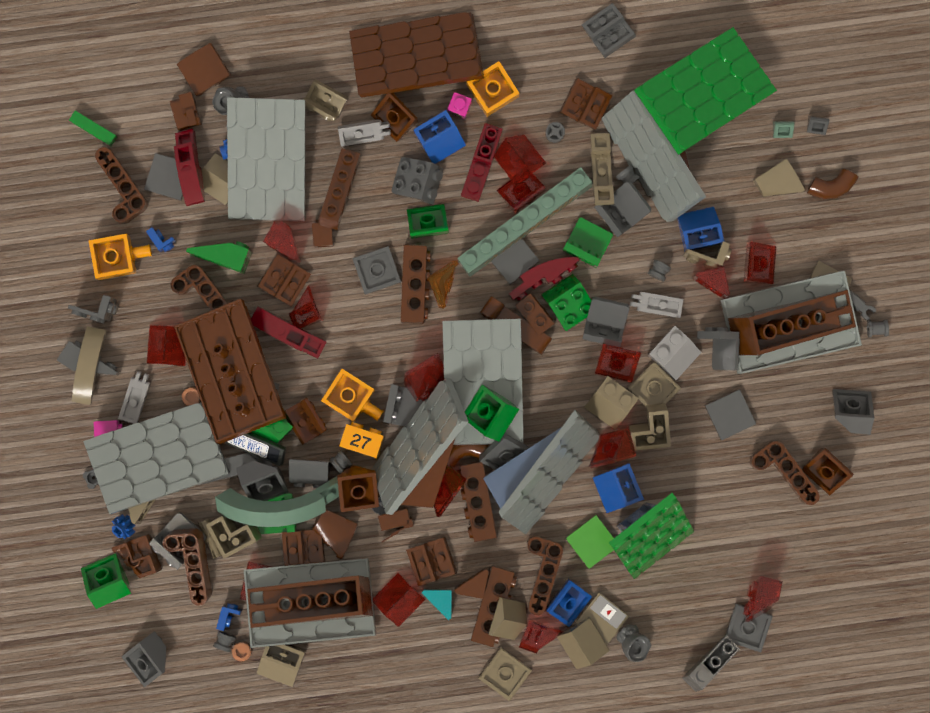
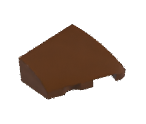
[312,510,357,559]
[111,534,162,578]

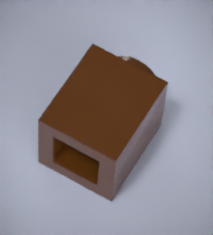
[312,219,334,248]

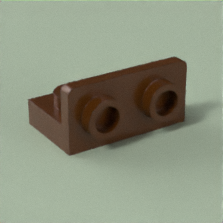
[516,293,555,335]

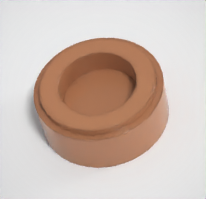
[182,387,201,406]
[232,641,252,661]

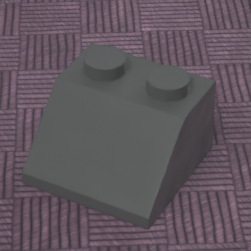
[289,459,331,488]

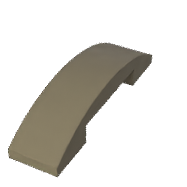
[590,133,614,205]
[72,326,106,405]

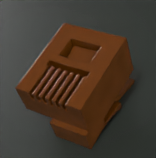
[170,92,202,131]
[378,508,414,542]

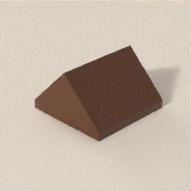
[371,93,418,142]
[802,448,854,496]
[337,465,379,512]
[454,567,489,599]

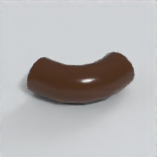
[807,169,859,199]
[447,444,489,468]

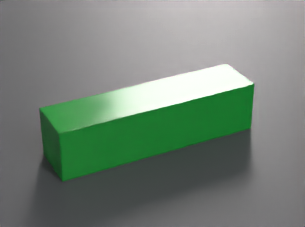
[69,111,117,146]

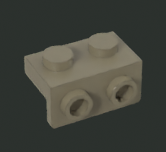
[303,79,348,121]

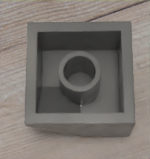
[236,461,289,501]

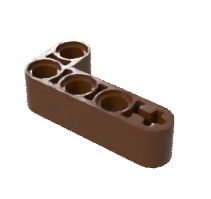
[95,147,148,224]
[170,265,228,310]
[480,296,552,355]
[750,441,820,505]
[163,528,212,606]
[527,536,563,615]

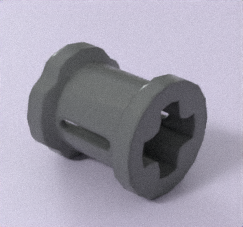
[867,319,889,337]

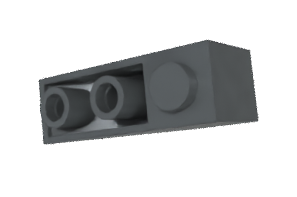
[57,340,120,376]
[682,635,740,692]

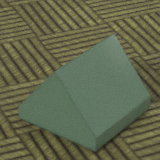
[773,121,794,138]

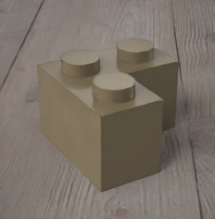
[629,403,671,451]
[206,516,263,559]

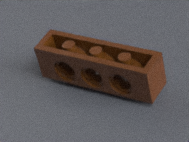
[319,148,360,230]
[401,245,431,324]
[457,462,497,542]
[471,565,517,647]

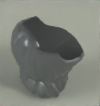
[212,86,250,115]
[616,624,651,662]

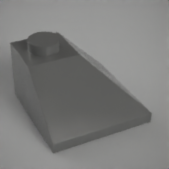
[832,389,874,435]
[122,631,166,687]

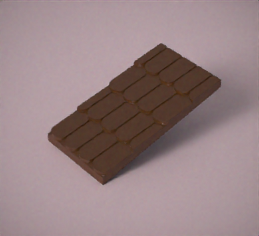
[349,12,484,98]
[174,298,286,444]

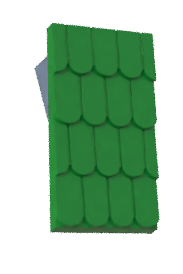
[634,27,777,155]
[609,493,694,579]

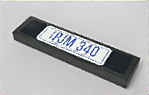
[225,432,287,466]

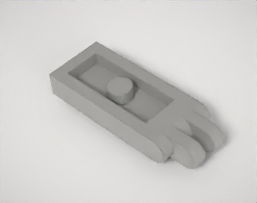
[338,120,391,147]
[630,292,684,318]
[118,371,150,424]

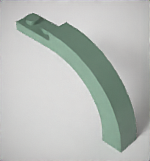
[215,476,339,527]

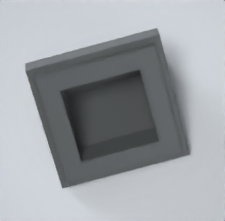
[807,116,830,135]

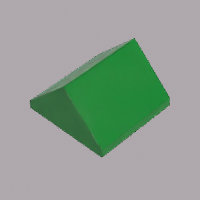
[407,204,449,239]

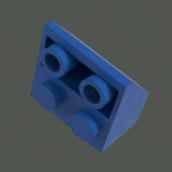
[413,110,466,164]
[677,207,725,251]
[592,463,644,513]

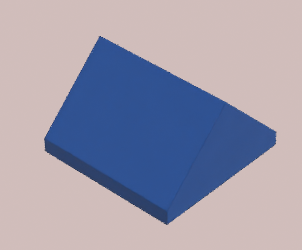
[546,578,592,627]

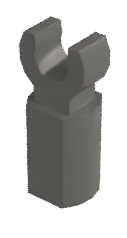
[850,290,876,320]

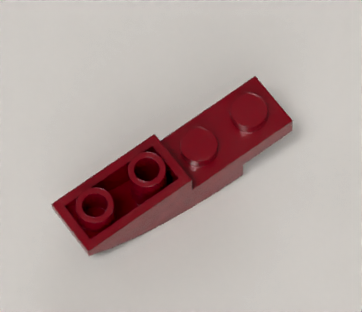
[461,123,503,202]
[174,129,205,206]
[509,257,579,301]
[251,306,326,359]

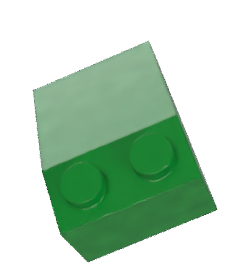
[186,241,252,274]

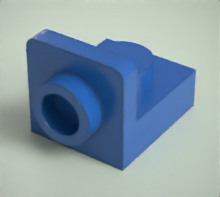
[146,227,176,252]
[216,603,242,631]

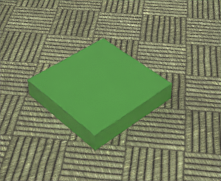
[566,515,614,569]

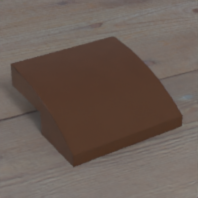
[177,43,231,96]
[559,78,612,130]
[257,254,311,307]
[282,530,325,566]
[406,537,457,586]

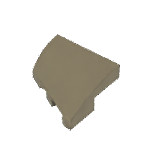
[753,159,805,197]

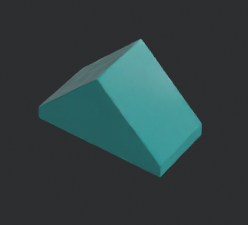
[422,589,452,621]

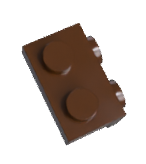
[284,398,326,445]

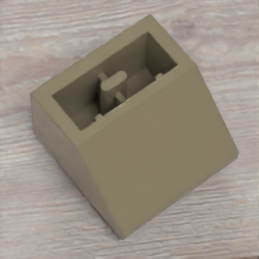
[256,644,306,687]

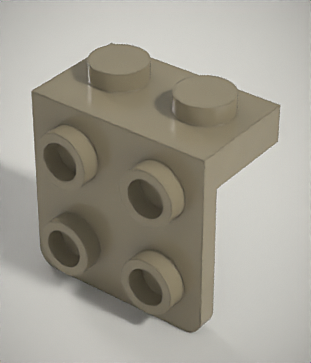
[683,241,732,271]

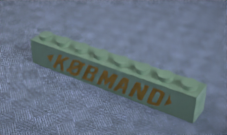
[457,167,592,277]

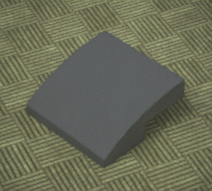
[582,3,636,58]

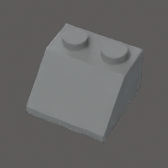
[648,326,702,381]

